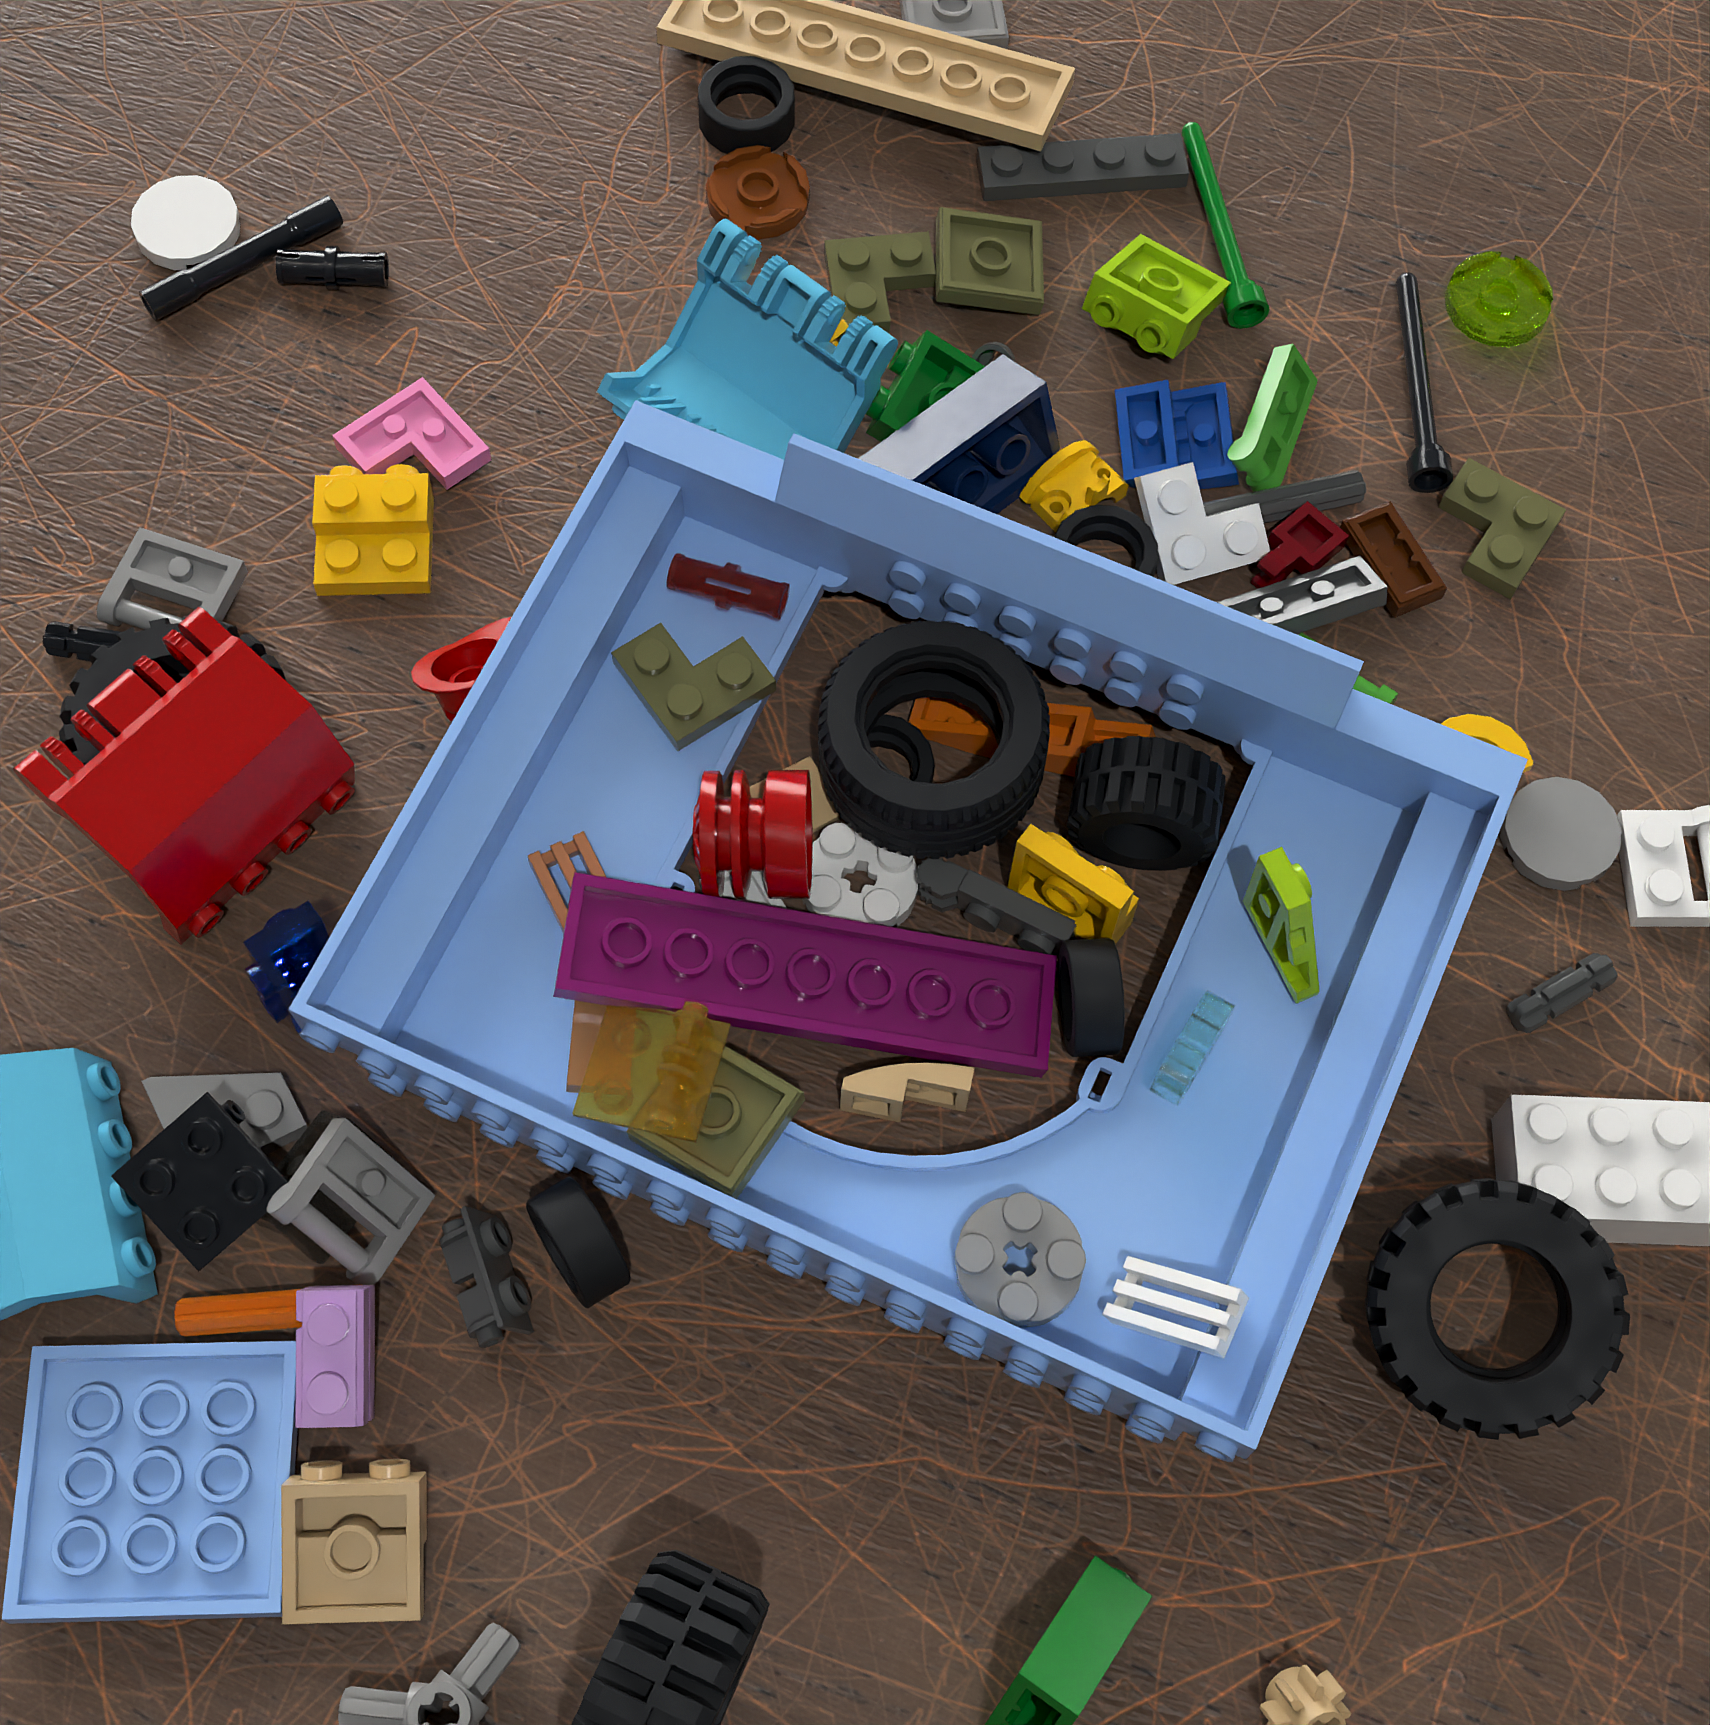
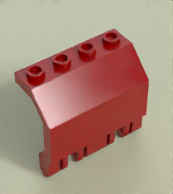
[13,607,355,945]

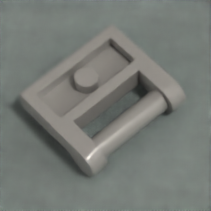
[97,527,248,629]
[267,1118,436,1285]

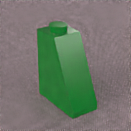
[984,1555,1152,1725]

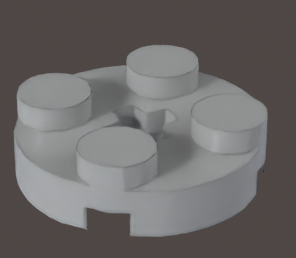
[954,1192,1086,1327]

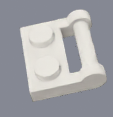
[1617,805,1710,927]

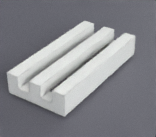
[1102,1256,1249,1358]

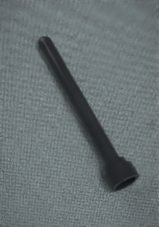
[1396,272,1453,493]

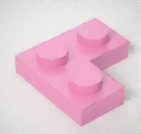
[333,377,491,490]

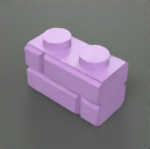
[295,1285,375,1428]

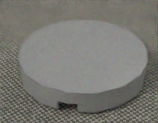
[1500,777,1622,891]

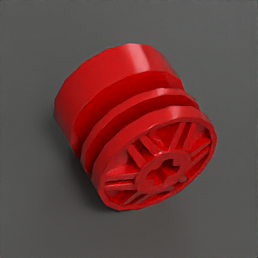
[693,770,813,899]

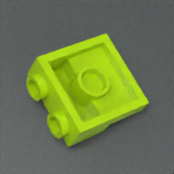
[1082,234,1231,359]

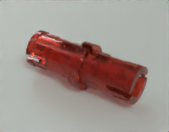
[667,553,790,620]

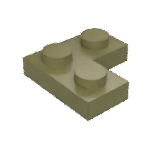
[824,231,936,339]
[1438,458,1566,600]
[611,622,776,751]

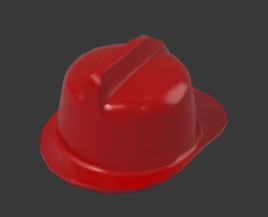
[411,617,512,721]

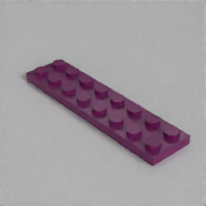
[553,872,1057,1078]

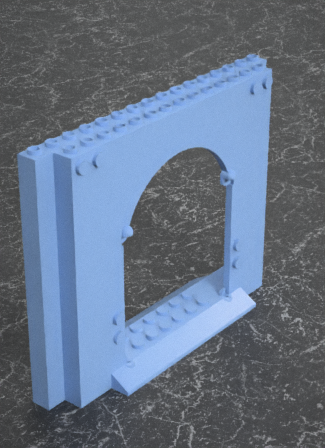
[288,400,1528,1462]

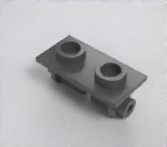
[439,1206,534,1348]

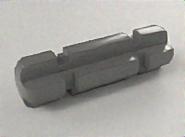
[1506,953,1618,1033]

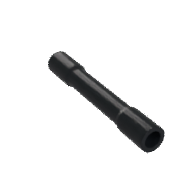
[139,195,343,321]

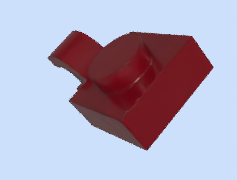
[1250,501,1349,589]

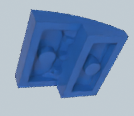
[1115,380,1239,489]

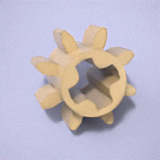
[1260,1664,1351,1725]

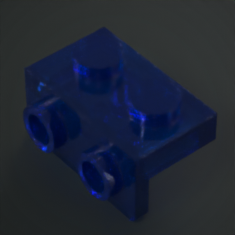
[243,901,329,1034]

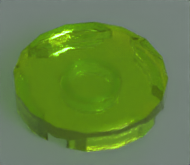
[1445,251,1553,347]

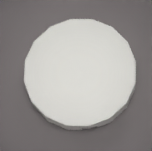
[131,175,240,270]

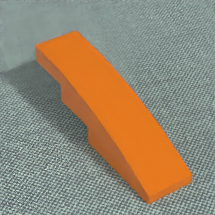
[909,697,1156,777]

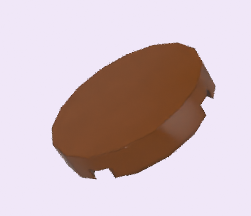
[706,145,810,240]

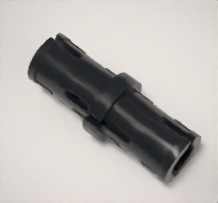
[276,246,389,290]

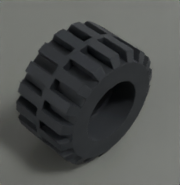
[1067,736,1226,871]

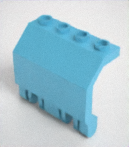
[597,219,898,460]
[0,1048,158,1321]

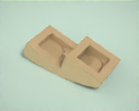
[840,1063,974,1122]

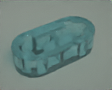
[1150,990,1236,1107]

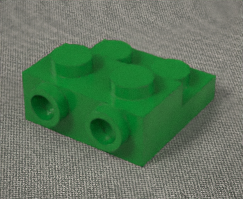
[866,330,985,442]

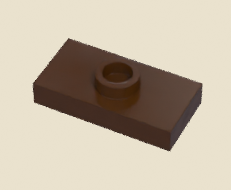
[1340,501,1447,618]

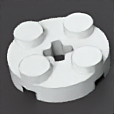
[802,823,919,927]

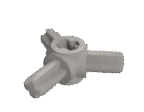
[338,1623,521,1725]

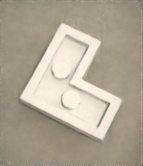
[1134,462,1270,585]

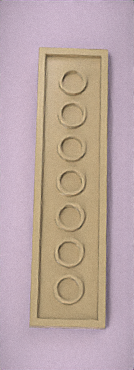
[657,0,1075,151]

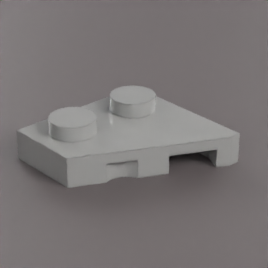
[142,1072,311,1155]

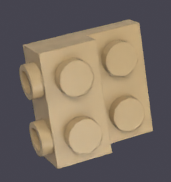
[281,1459,427,1624]

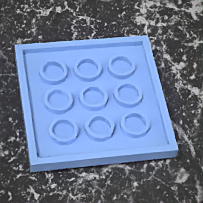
[2,1341,298,1624]

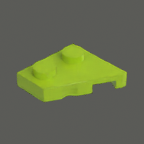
[1242,847,1320,1004]

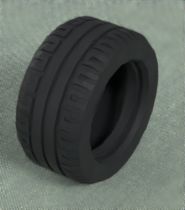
[818,620,1050,859]

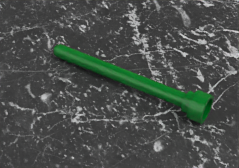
[1181,122,1270,329]

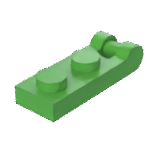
[1227,343,1318,492]

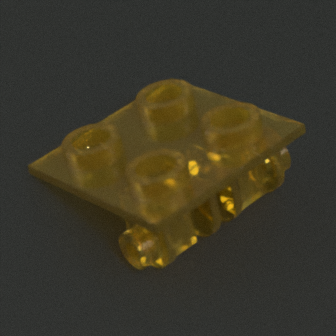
[572,1001,731,1143]

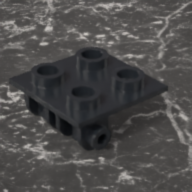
[111,1092,289,1272]

